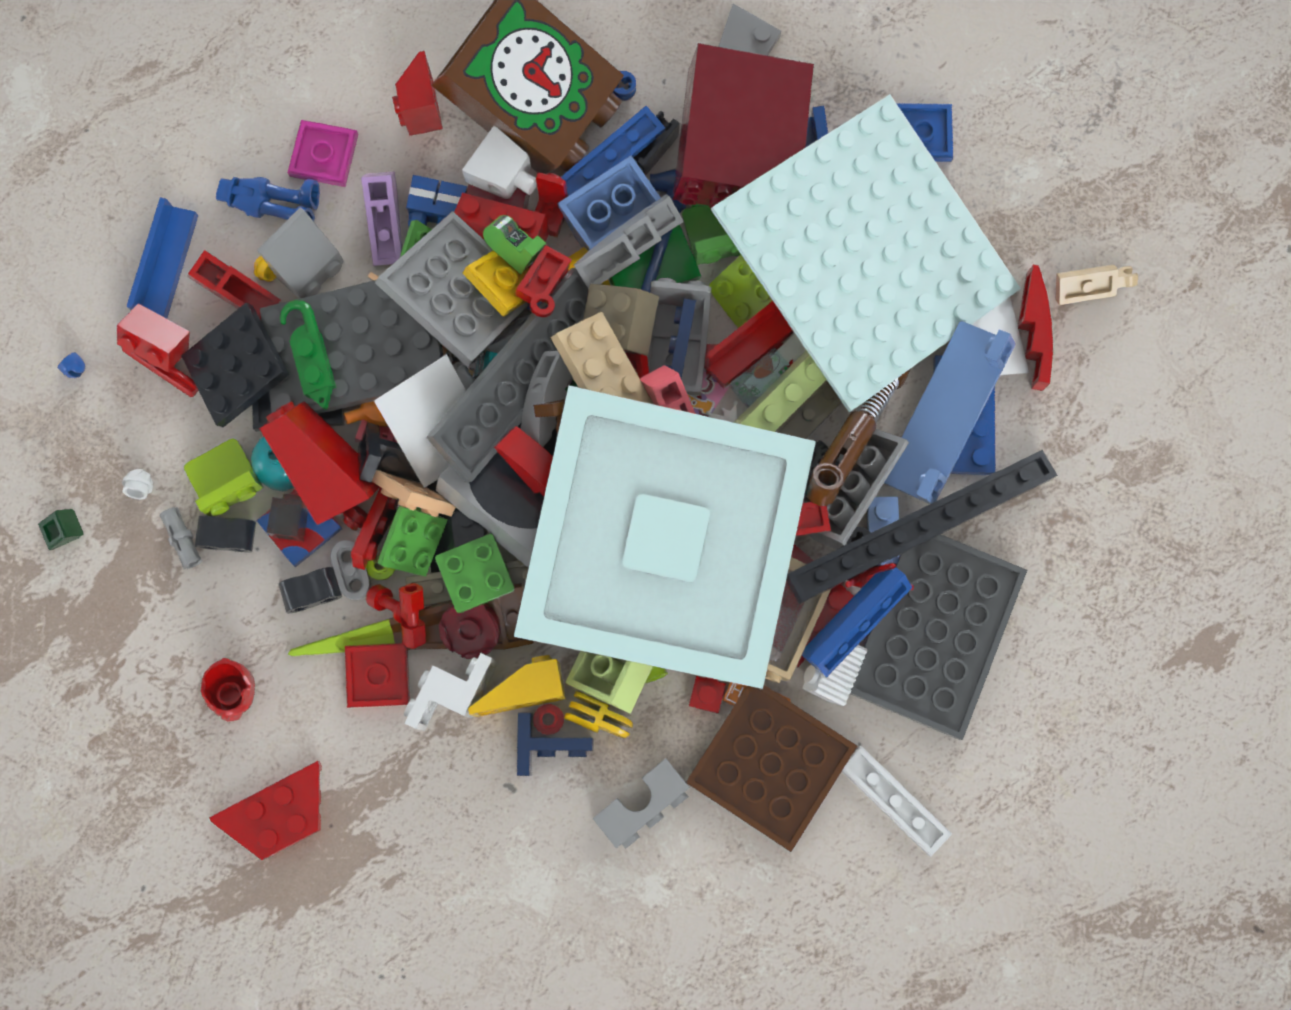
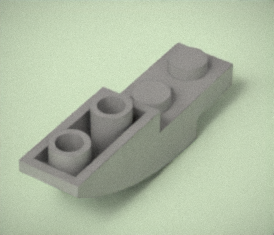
[521,350,573,447]

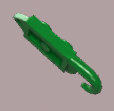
[279,300,336,410]

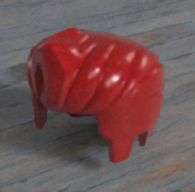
[200,658,255,722]

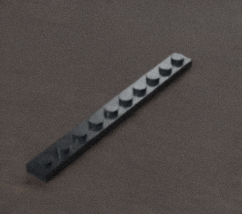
[786,450,1058,604]

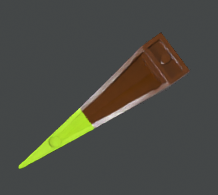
[288,583,534,656]

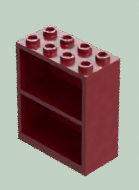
[672,43,814,208]

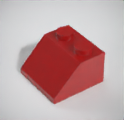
[392,51,443,136]

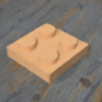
[372,470,456,517]

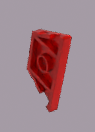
[209,761,322,860]

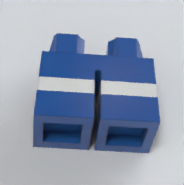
[406,175,467,227]

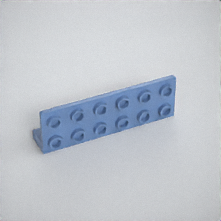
[884,321,1016,504]

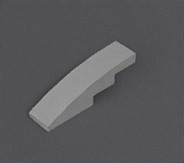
[574,194,684,290]

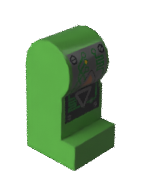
[483,215,546,274]

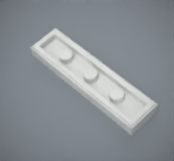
[842,745,952,857]

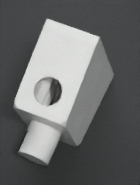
[462,126,537,199]

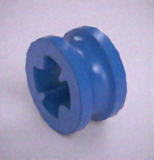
[613,71,636,101]

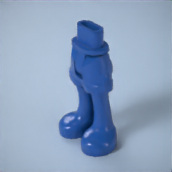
[216,177,320,222]

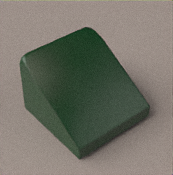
[38,509,84,550]

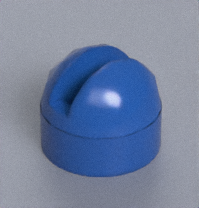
[57,352,86,378]

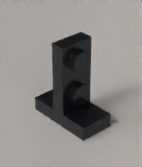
[358,422,421,483]

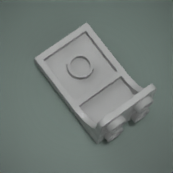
[647,278,711,395]

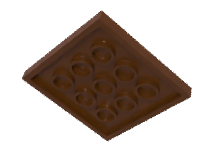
[686,685,857,852]

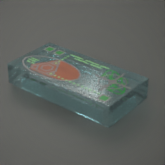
[729,347,790,408]

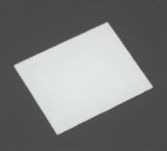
[374,354,466,488]

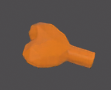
[343,401,388,427]

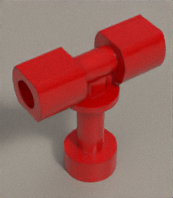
[366,583,426,649]

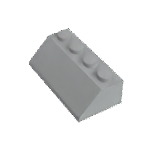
[808,429,909,549]

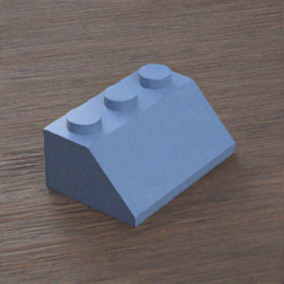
[558,156,661,251]

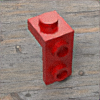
[534,173,568,238]

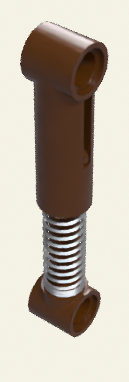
[806,369,911,506]

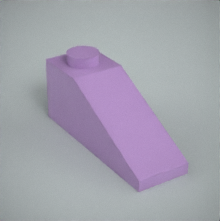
[361,171,402,266]

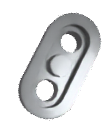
[330,540,371,600]

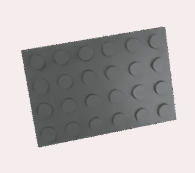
[260,280,443,414]
[850,535,1028,741]

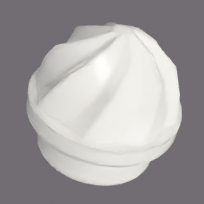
[122,469,153,500]

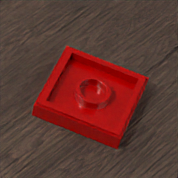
[345,643,410,708]

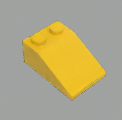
[468,655,566,717]

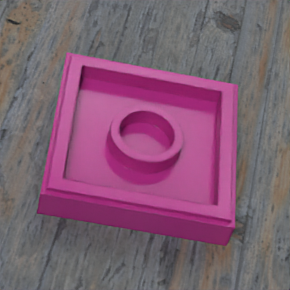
[287,120,359,187]

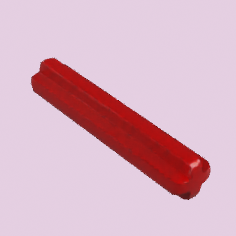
[122,349,198,397]

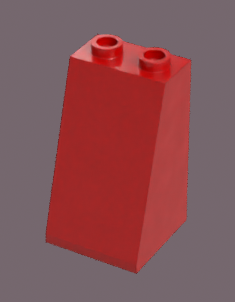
[259,401,380,525]

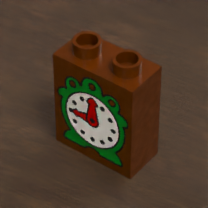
[431,0,624,174]

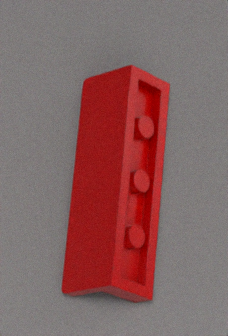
[704,301,794,389]

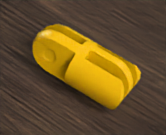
[564,690,633,739]

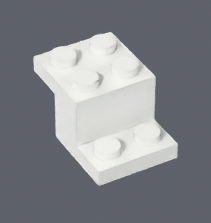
[404,653,498,731]

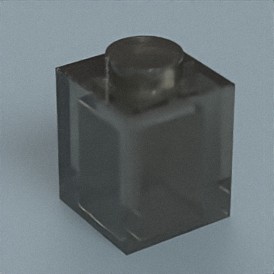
[266,494,309,541]

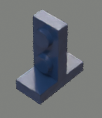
[517,712,594,776]

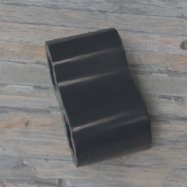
[195,516,256,553]
[278,567,342,614]

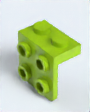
[709,255,773,328]
[184,438,264,516]

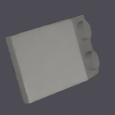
[257,207,344,299]

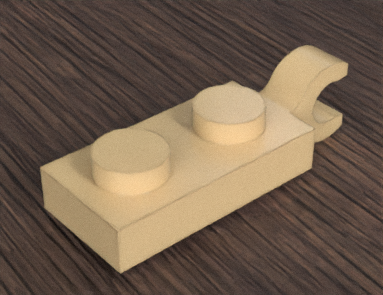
[1055,265,1138,305]

